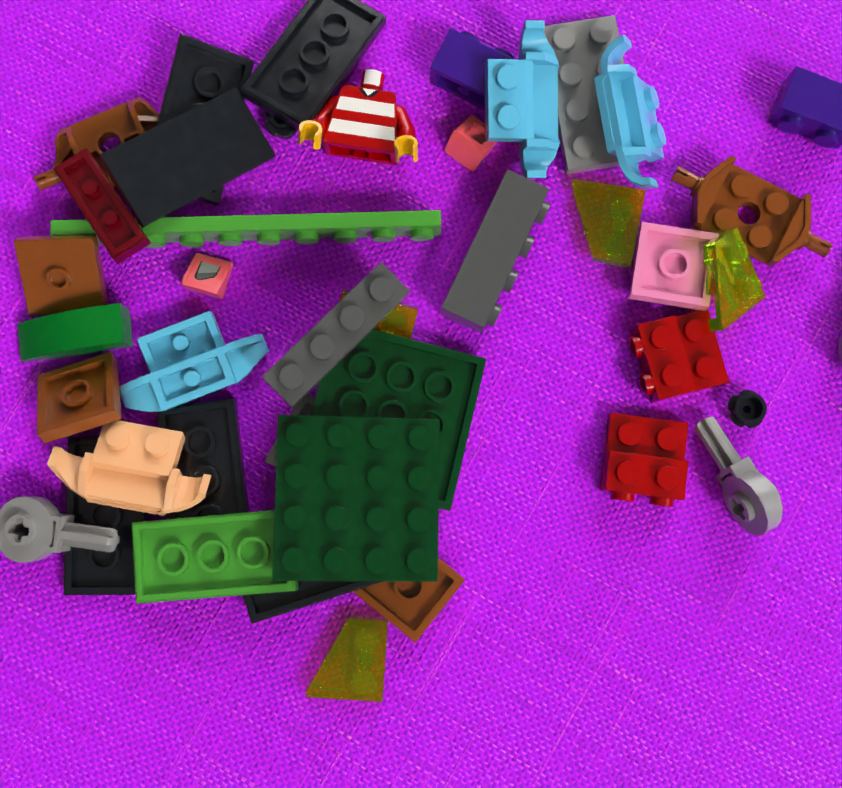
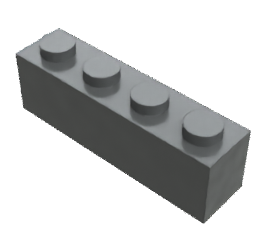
[441,169,551,334]
[262,262,410,409]

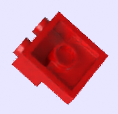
[629,309,729,403]
[600,413,689,507]

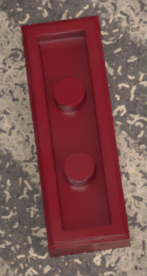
[53,148,151,264]

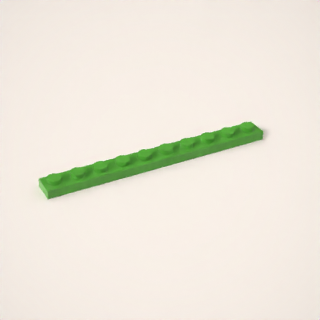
[50,210,441,248]

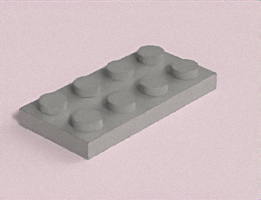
[544,15,640,174]

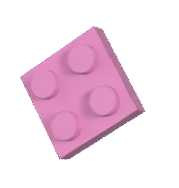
[629,222,719,311]

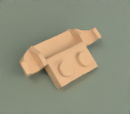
[47,420,211,517]

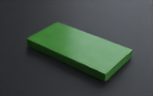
[132,510,299,604]

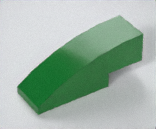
[18,303,133,362]

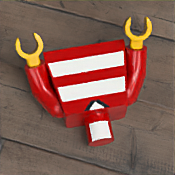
[298,69,418,166]

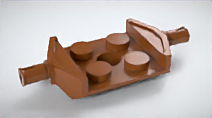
[33,97,159,191]
[671,156,833,267]

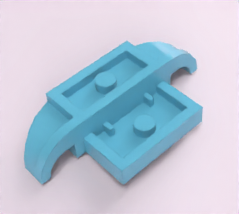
[484,20,560,178]
[594,34,666,189]
[119,311,269,412]

